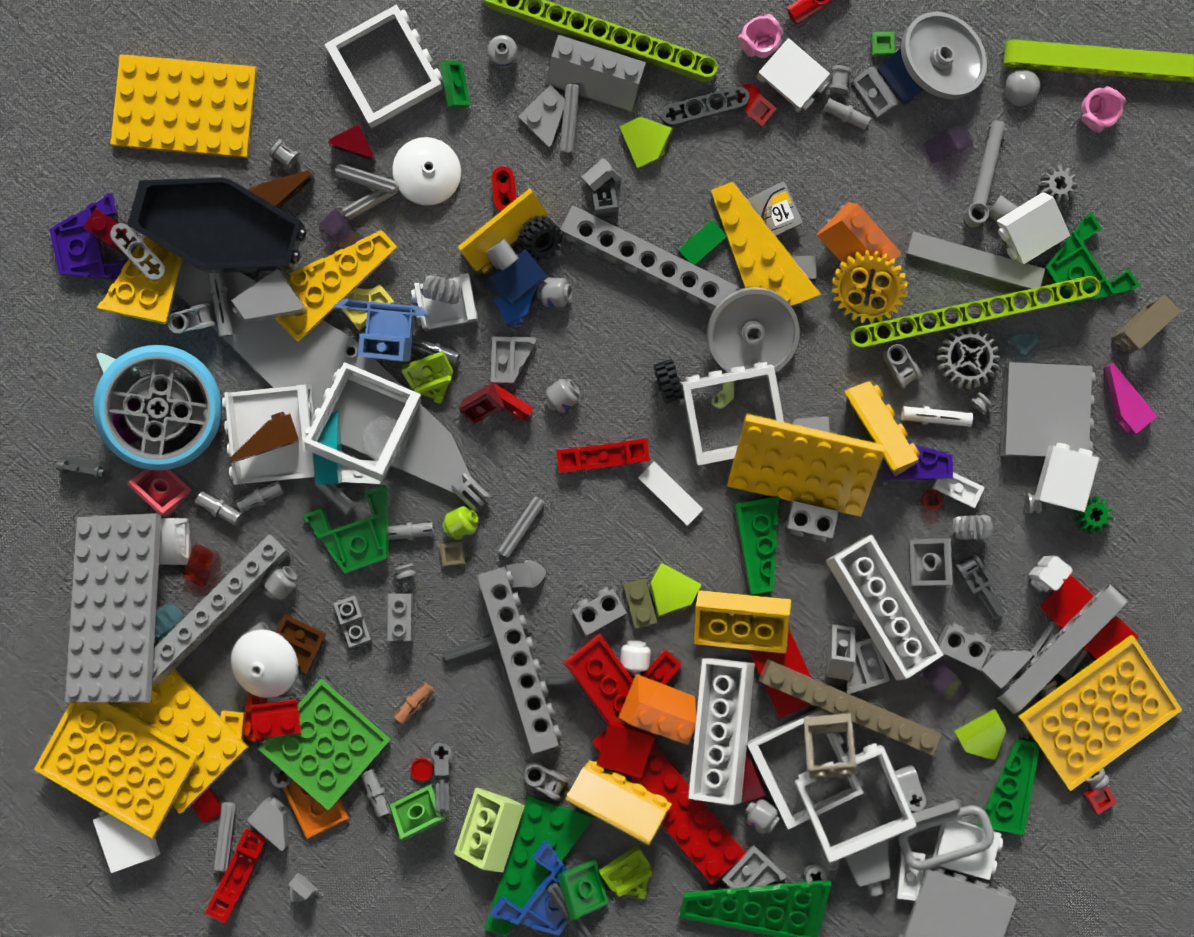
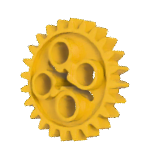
[832,250,908,324]

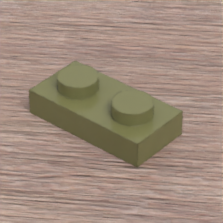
[623,578,657,629]

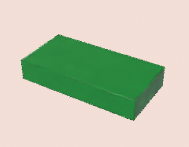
[678,220,727,265]

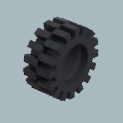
[518,216,563,261]
[653,359,684,404]

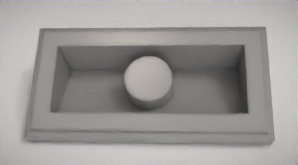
[852,66,899,118]

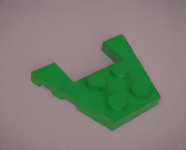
[1044,212,1140,306]
[302,486,389,573]

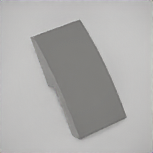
[333,595,372,649]

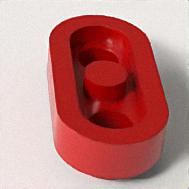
[491,166,517,212]

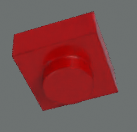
[743,93,777,127]
[1084,784,1117,815]

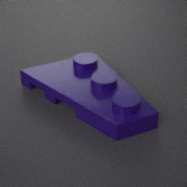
[883,442,953,481]

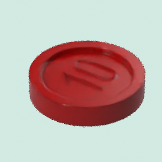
[737,84,761,107]
[410,758,434,781]

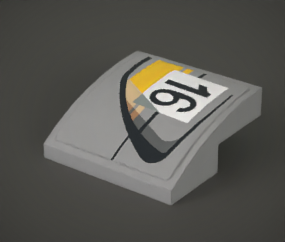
[747,181,803,237]

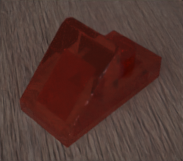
[183,542,220,588]

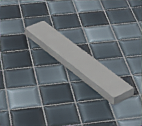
[906,232,1045,289]

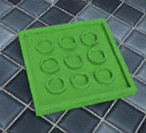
[259,678,391,811]

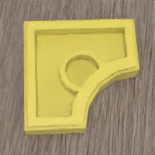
[341,285,395,331]

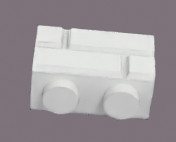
[1028,556,1072,592]

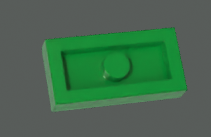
[440,60,471,108]

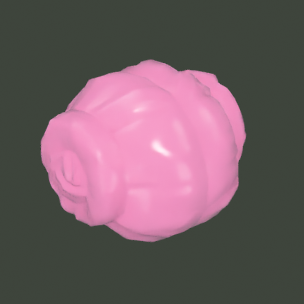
[737,14,783,58]
[1081,86,1126,133]

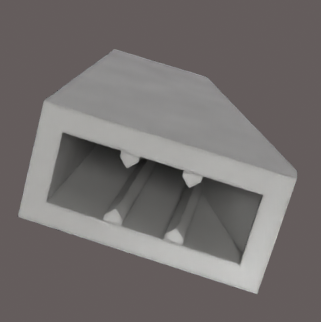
[231,269,307,323]

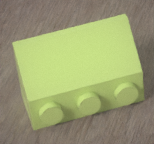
[454,788,524,872]

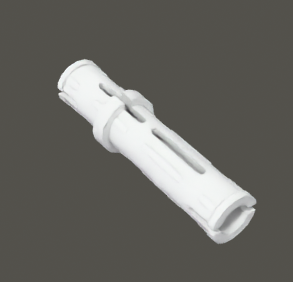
[901,406,973,427]

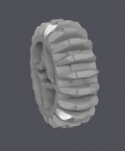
[937,327,1000,389]

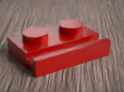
[250,699,302,739]

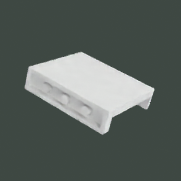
[222,384,315,485]

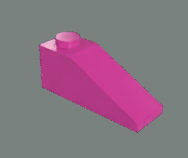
[1104,363,1158,435]

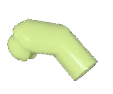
[712,381,734,409]

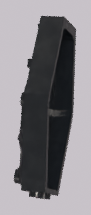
[127,177,307,273]

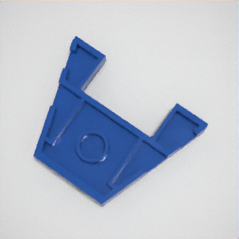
[490,840,568,936]

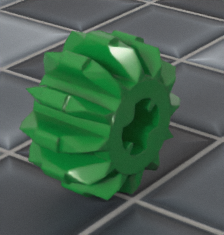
[1073,495,1114,534]

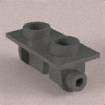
[56,455,108,485]

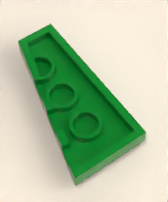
[734,496,780,595]
[977,739,1040,835]

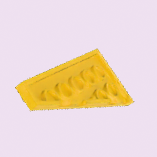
[711,182,822,307]
[275,230,398,343]
[97,237,183,325]

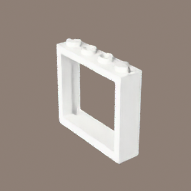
[325,4,443,129]
[303,362,421,482]
[681,362,784,465]
[747,707,864,829]
[795,744,916,862]

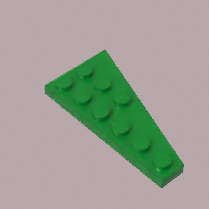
[485,795,594,937]
[679,880,831,937]

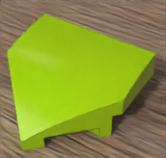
[620,117,673,169]
[401,351,453,404]
[649,563,702,617]
[953,709,1006,760]
[599,845,652,899]

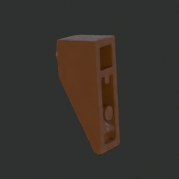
[248,170,314,209]
[230,412,299,463]

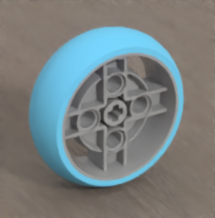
[93,345,222,470]

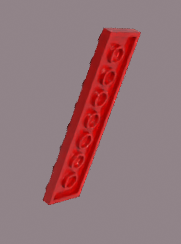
[592,725,746,884]

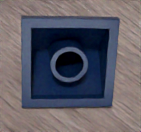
[877,48,925,105]
[485,249,548,306]

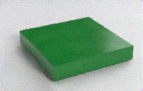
[557,859,609,920]

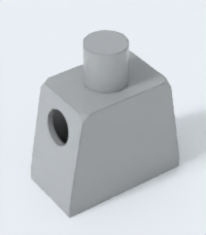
[844,840,890,896]

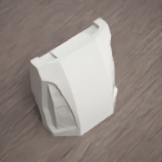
[159,518,191,565]

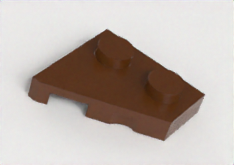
[275,614,327,674]

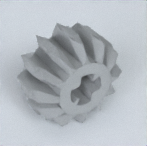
[1038,165,1078,205]
[422,275,462,304]
[952,515,993,540]

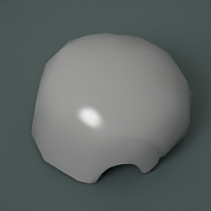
[1004,69,1040,107]

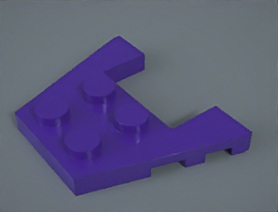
[49,193,128,280]

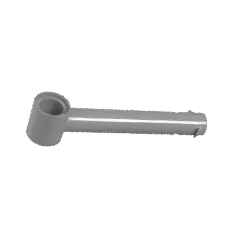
[964,120,1006,228]

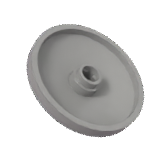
[901,12,987,99]
[707,287,800,379]

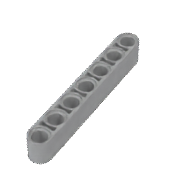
[997,584,1127,714]

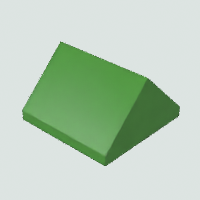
[390,784,447,842]

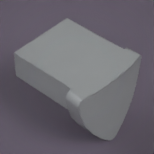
[582,158,622,192]
[506,560,546,589]
[288,873,318,902]

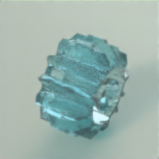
[154,603,184,640]

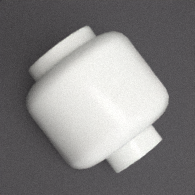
[620,641,651,676]

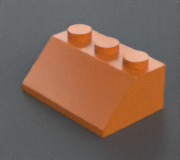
[816,202,901,279]
[619,674,696,745]

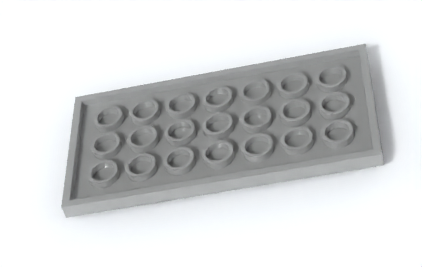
[65,514,161,703]

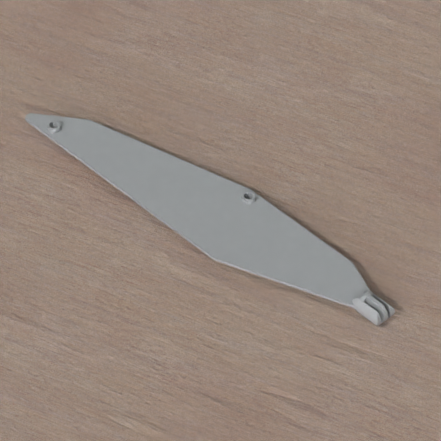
[131,238,491,513]

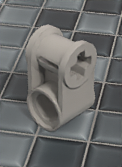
[485,239,518,270]
[167,303,216,333]
[883,344,923,390]
[524,762,570,800]
[894,765,926,812]

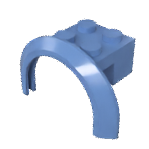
[334,299,430,361]

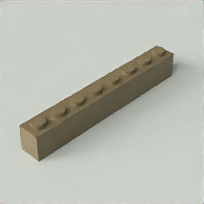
[759,659,942,756]

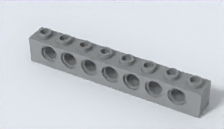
[560,205,738,312]
[152,534,290,686]
[477,566,562,754]

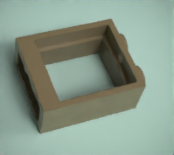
[1112,295,1181,354]
[804,713,858,781]

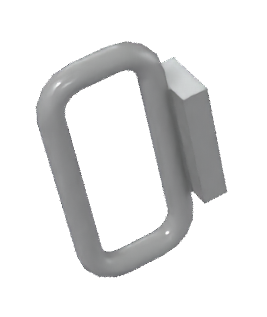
[899,799,994,871]

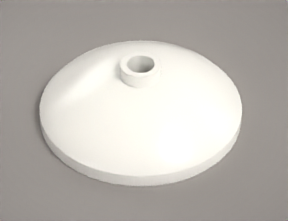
[392,138,461,205]
[231,630,298,698]

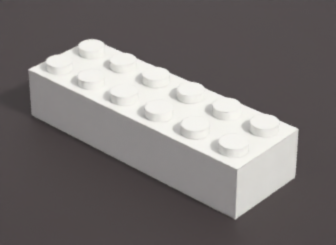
[826,535,943,680]
[689,658,755,805]

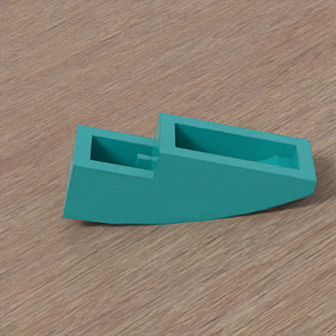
[314,412,342,485]

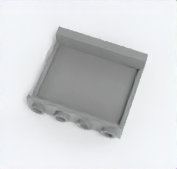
[1001,362,1095,457]
[899,866,1017,937]

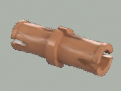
[393,681,435,725]

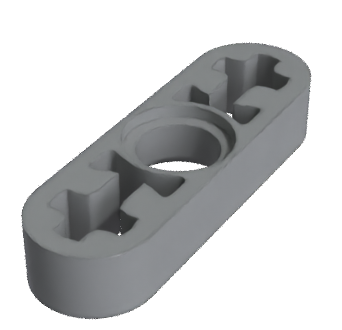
[110,223,165,280]

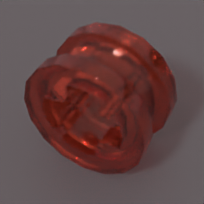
[921,490,943,510]

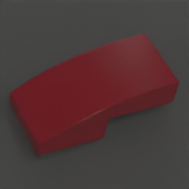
[742,750,766,804]

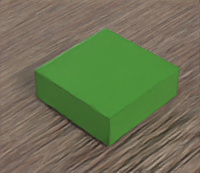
[871,32,895,57]

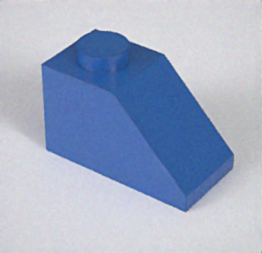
[494,286,538,328]

